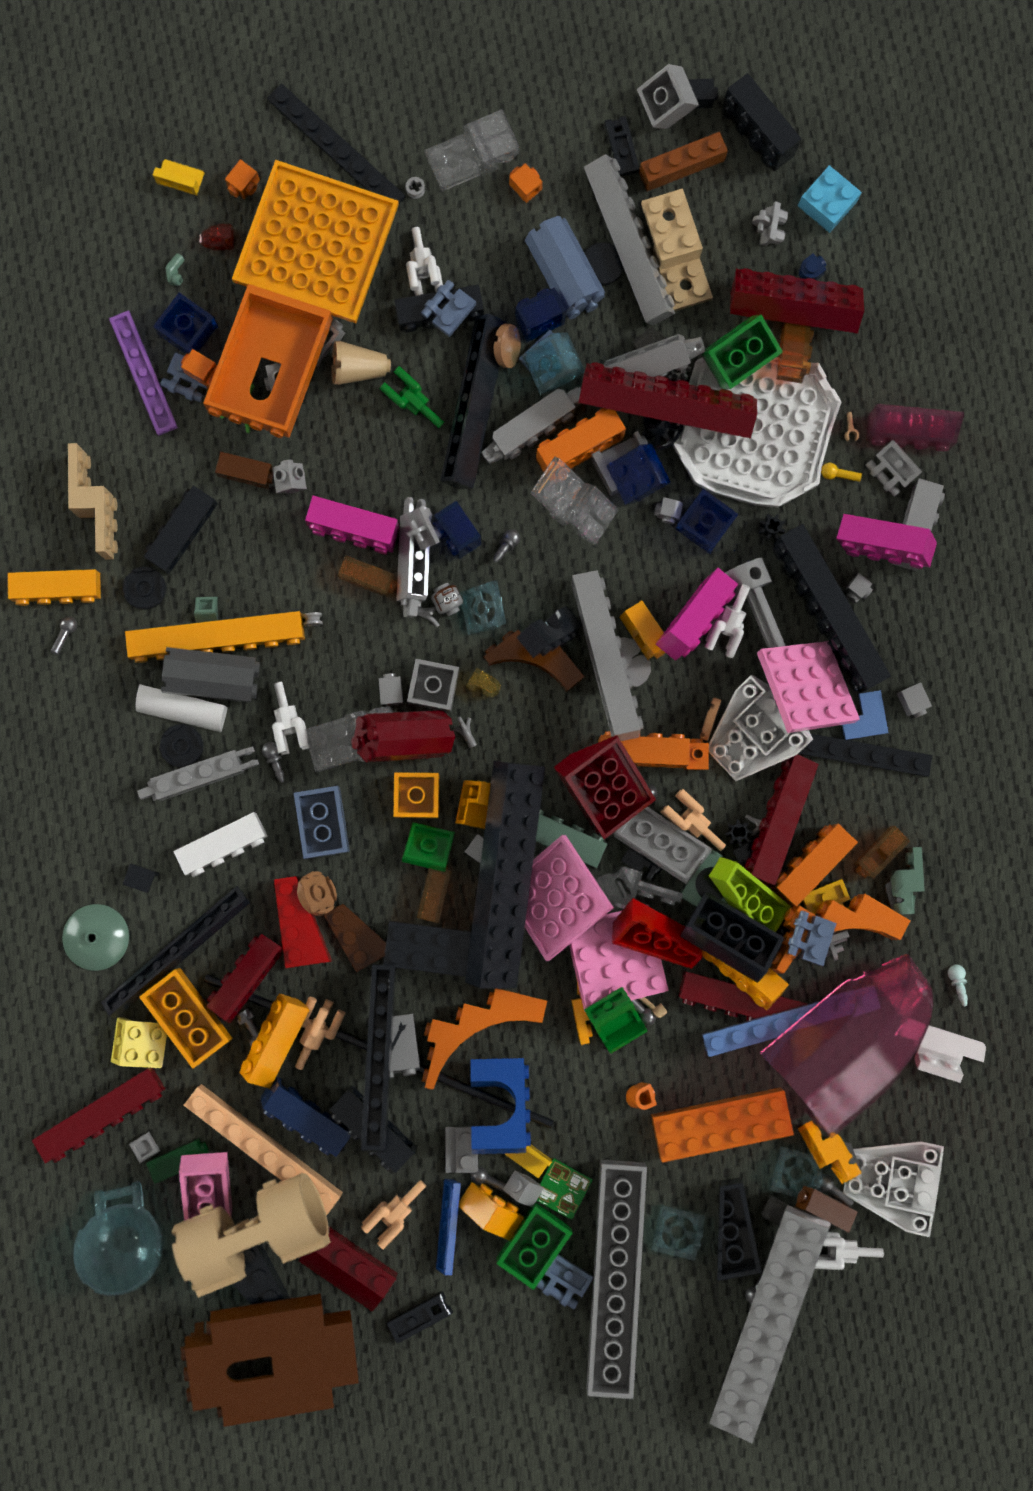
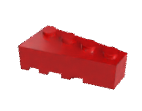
[274,876,332,968]
[612,898,702,969]

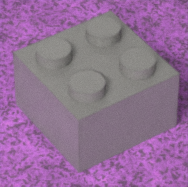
[637,64,699,129]
[407,659,460,713]

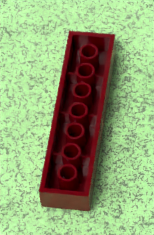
[578,362,757,439]

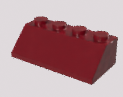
[206,934,283,1023]
[299,1226,398,1312]

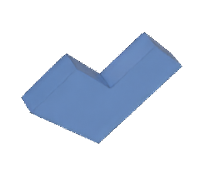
[842,690,888,740]

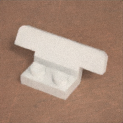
[899,1020,986,1083]

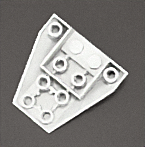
[709,675,813,781]
[843,1141,944,1237]

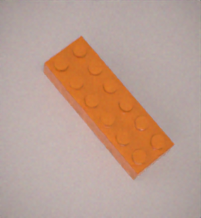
[651,1088,794,1163]

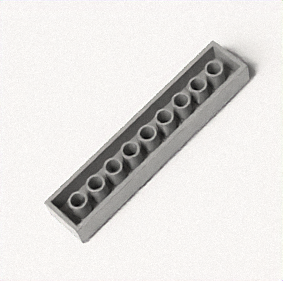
[586,1160,647,1399]
[709,1205,831,1443]

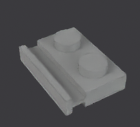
[445,1126,478,1173]

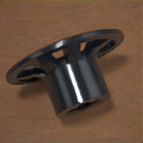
[642,417,684,450]

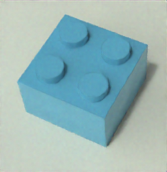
[798,165,862,233]

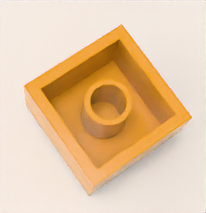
[393,773,439,818]

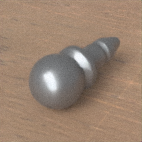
[493,529,520,562]
[262,742,284,783]

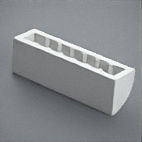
[136,684,228,732]

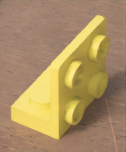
[111,1017,167,1068]

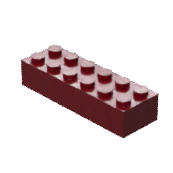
[730,268,864,333]

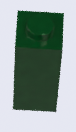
[146,1138,209,1184]

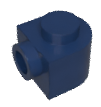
[798,253,827,280]

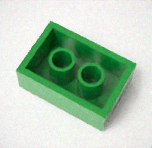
[701,315,783,389]
[496,1202,572,1290]

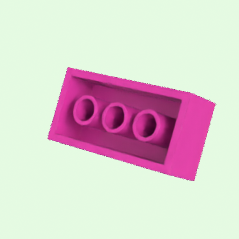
[305,496,400,554]
[836,514,937,569]
[655,568,738,661]

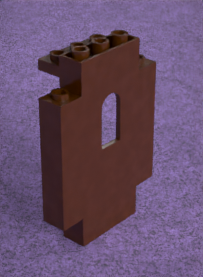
[181,1294,359,1427]

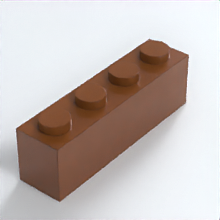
[639,132,728,192]

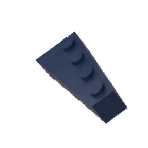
[260,1076,351,1157]

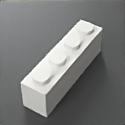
[173,812,268,877]

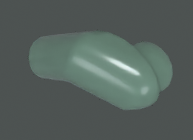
[165,254,185,286]

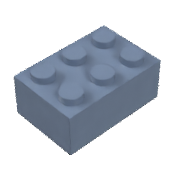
[294,786,350,859]

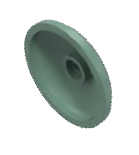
[62,904,129,971]

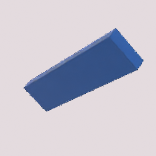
[436,1179,461,1275]

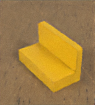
[153,159,204,196]
[504,1145,552,1178]

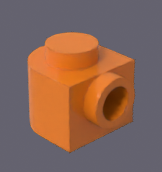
[626,1082,657,1110]

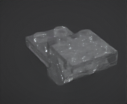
[424,109,520,191]
[531,456,618,545]
[305,706,393,772]
[595,867,683,909]

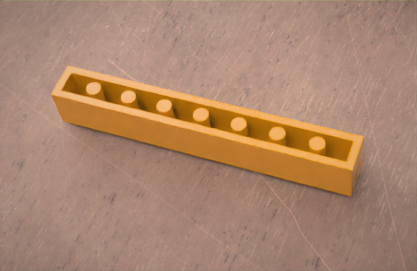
[125,611,305,663]

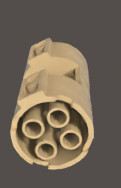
[172,1173,330,1297]

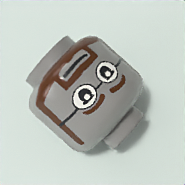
[431,583,463,616]

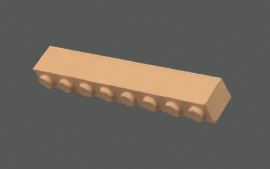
[184,1084,343,1215]

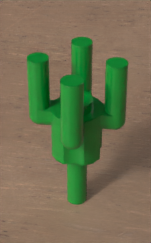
[379,366,444,428]

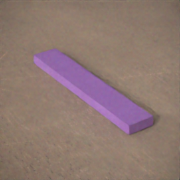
[109,310,178,436]

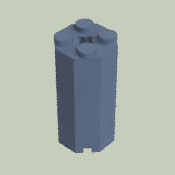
[525,216,605,319]

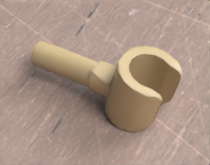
[844,412,859,441]
[639,997,667,1018]

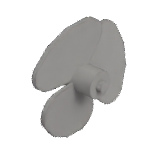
[619,637,651,687]

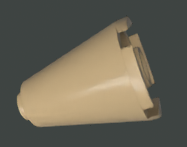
[332,341,391,385]

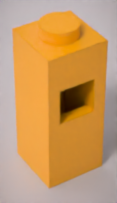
[619,601,666,660]

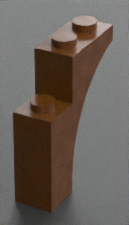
[484,630,584,692]

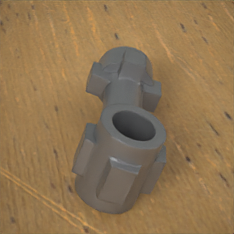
[236,1008,260,1046]

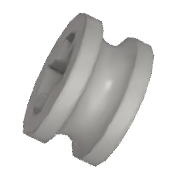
[406,177,425,199]
[302,612,323,627]

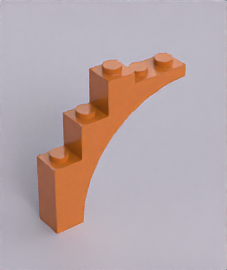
[770,894,910,974]
[422,988,547,1090]

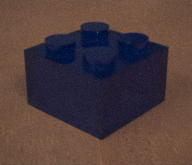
[515,287,566,342]
[153,292,218,354]
[606,444,671,504]
[675,489,738,554]
[433,501,481,559]

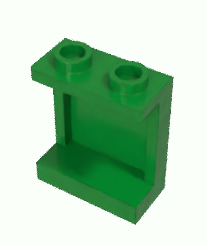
[584,987,647,1053]

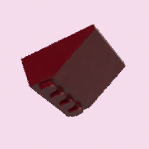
[553,735,656,839]

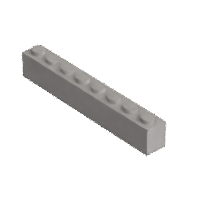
[584,154,675,325]
[571,570,643,741]

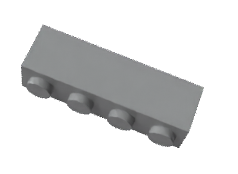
[891,478,945,571]

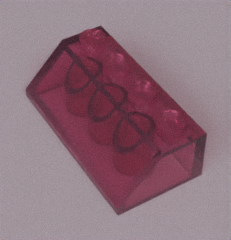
[866,404,964,451]

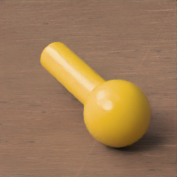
[821,463,862,482]

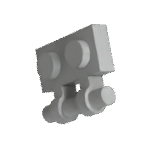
[866,440,922,497]

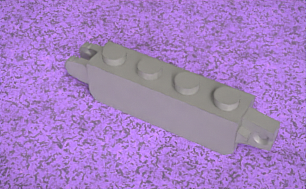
[604,334,705,377]
[482,387,581,464]
[397,497,431,618]
[137,747,259,801]

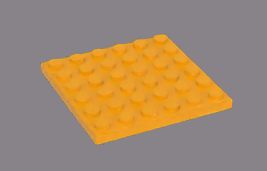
[232,160,399,323]

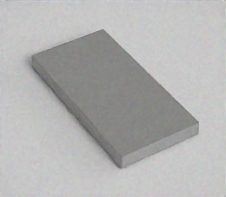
[613,807,712,884]

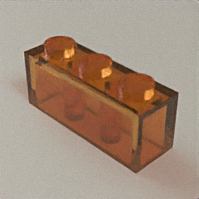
[776,322,814,384]

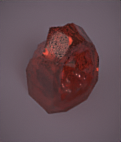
[200,224,234,251]

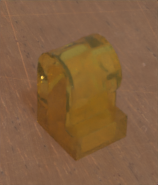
[466,668,500,698]

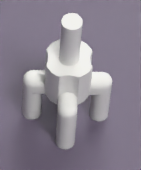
[406,227,443,296]
[705,584,750,658]
[272,682,311,756]
[815,1232,884,1270]

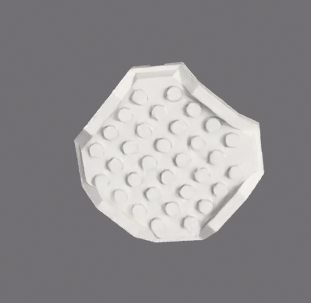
[672,357,842,508]

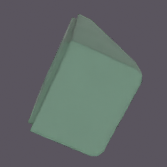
[194,597,218,623]

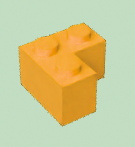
[455,780,491,829]
[459,1182,524,1241]

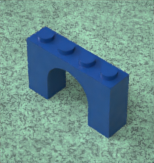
[470,1058,531,1154]

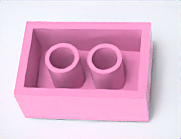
[179,1152,232,1221]

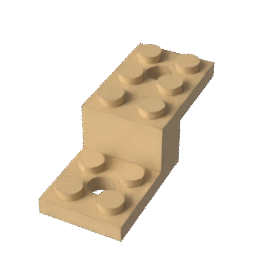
[641,188,713,311]
[68,443,118,560]

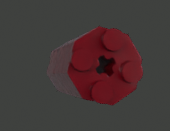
[351,710,455,762]

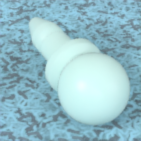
[948,965,968,1007]

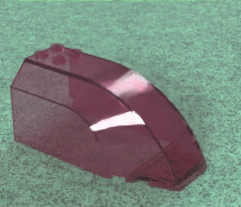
[760,954,933,1139]

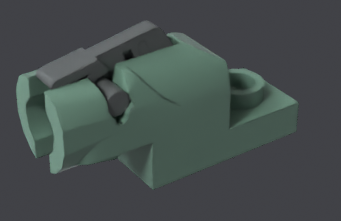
[885,847,925,915]

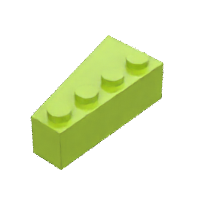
[709,857,791,932]

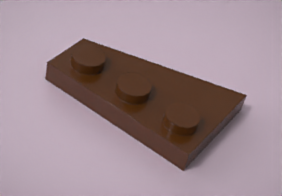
[324,904,387,972]

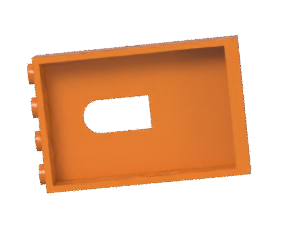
[203,284,333,438]

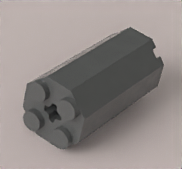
[161,647,260,703]

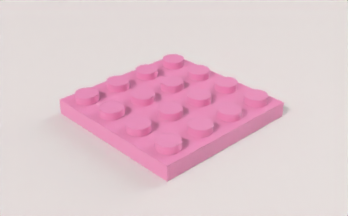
[757,641,860,733]
[525,835,613,961]
[569,904,669,1012]

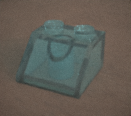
[523,332,585,394]

